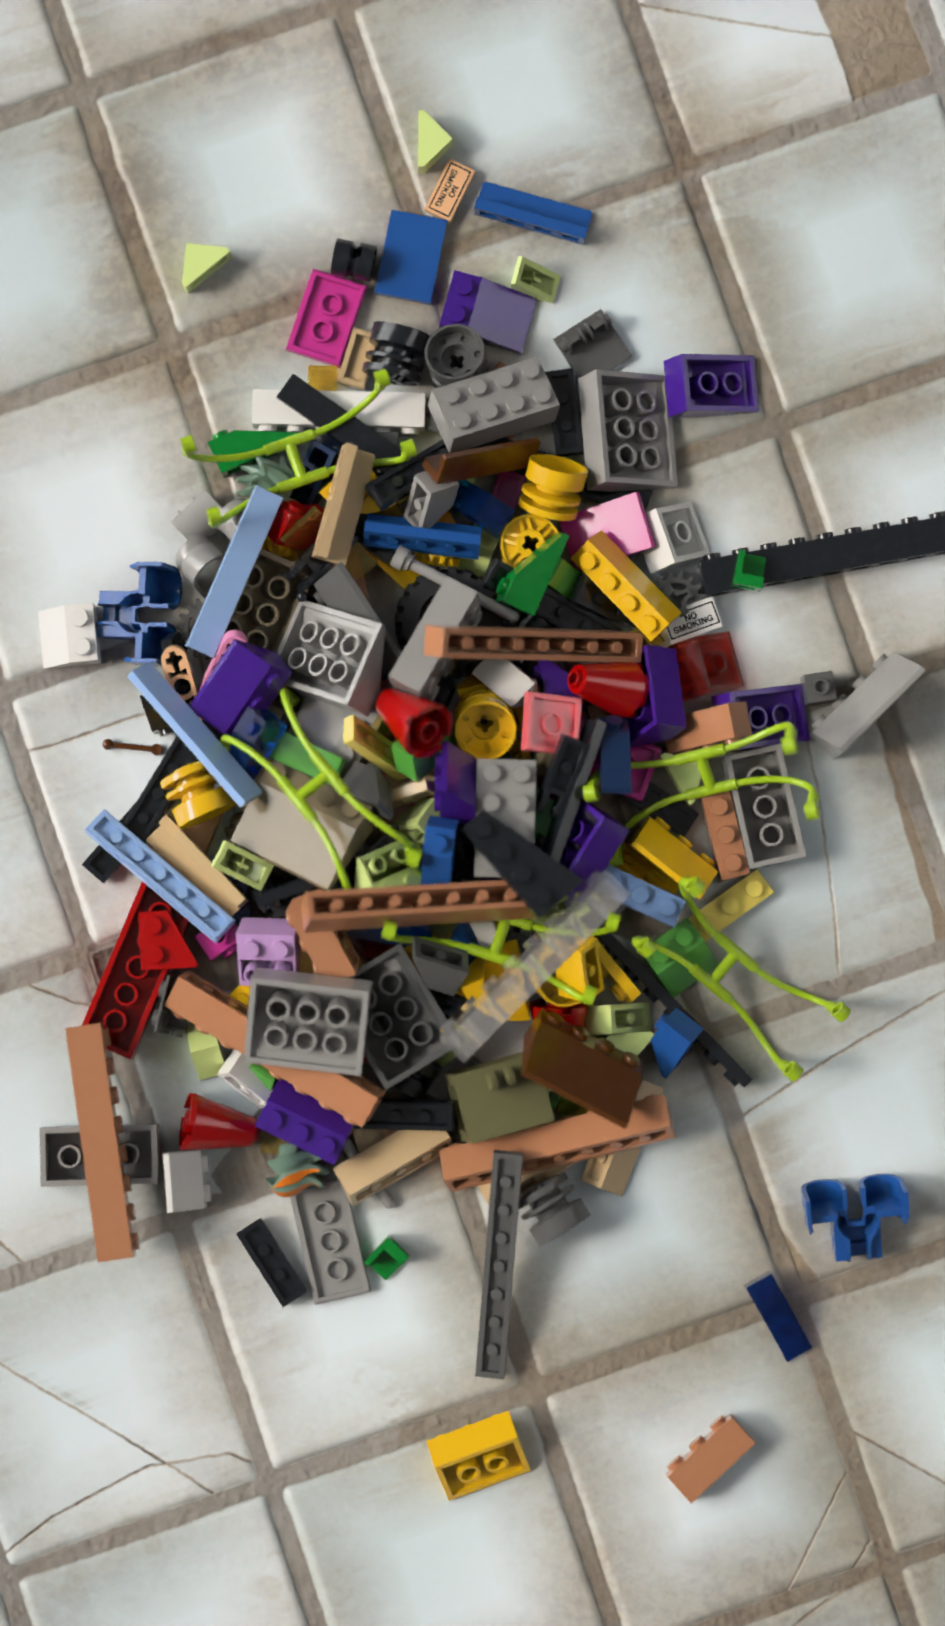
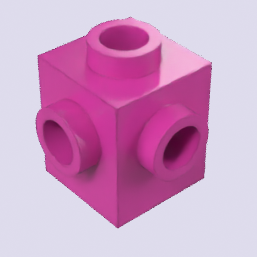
[194,923,238,961]

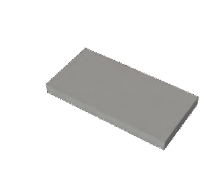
[290,1179,371,1305]

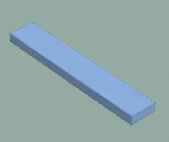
[185,486,283,658]
[127,661,263,808]
[85,809,236,944]

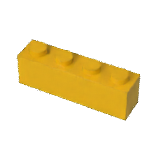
[571,530,682,641]

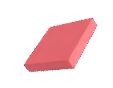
[521,691,582,754]

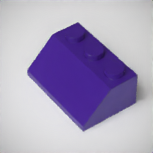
[189,639,292,741]
[628,644,686,747]
[560,798,629,904]
[255,1080,354,1165]

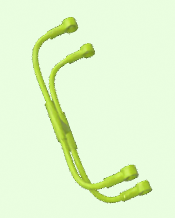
[180,368,417,528]
[220,688,423,889]
[583,722,820,866]
[381,848,621,1005]
[632,876,851,1082]

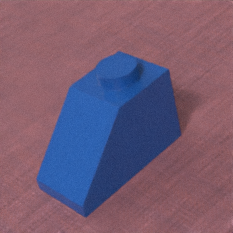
[651,1007,704,1079]

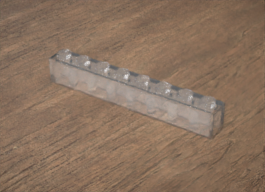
[439,870,631,1063]

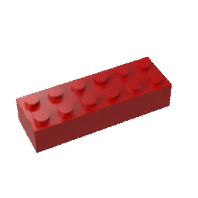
[81,882,191,1059]

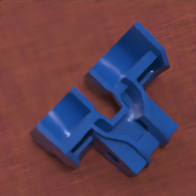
[96,561,182,667]
[801,1174,910,1262]

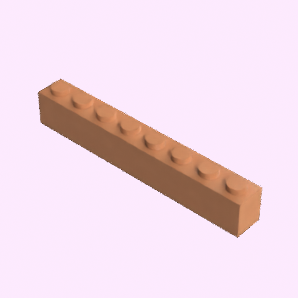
[424,625,643,663]
[301,880,535,933]
[164,970,386,1127]
[65,1023,140,1263]
[439,1095,676,1192]

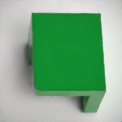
[731,549,766,592]
[364,1235,409,1280]

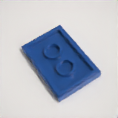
[375,209,447,305]

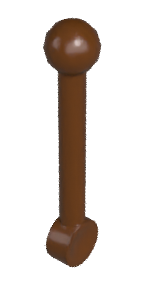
[102,739,163,755]

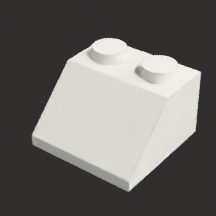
[643,501,710,574]
[39,602,102,669]
[163,1150,212,1213]

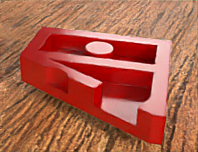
[138,910,198,971]

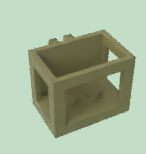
[443,1052,555,1144]

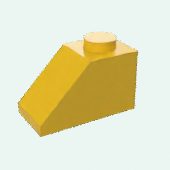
[555,937,604,1001]

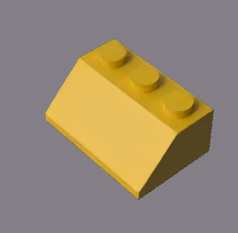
[627,816,718,900]
[426,1410,531,1501]

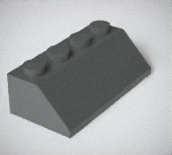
[313,562,402,682]

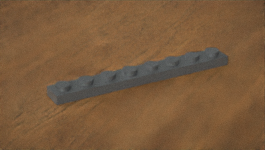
[475,1149,524,1379]

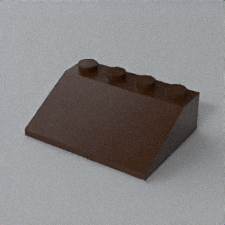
[522,1009,643,1129]

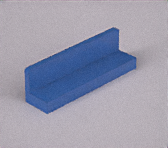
[474,182,592,245]
[363,514,482,560]

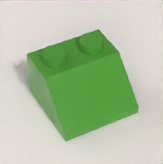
[640,918,719,998]

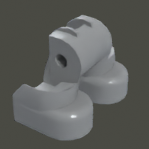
[171,491,247,598]

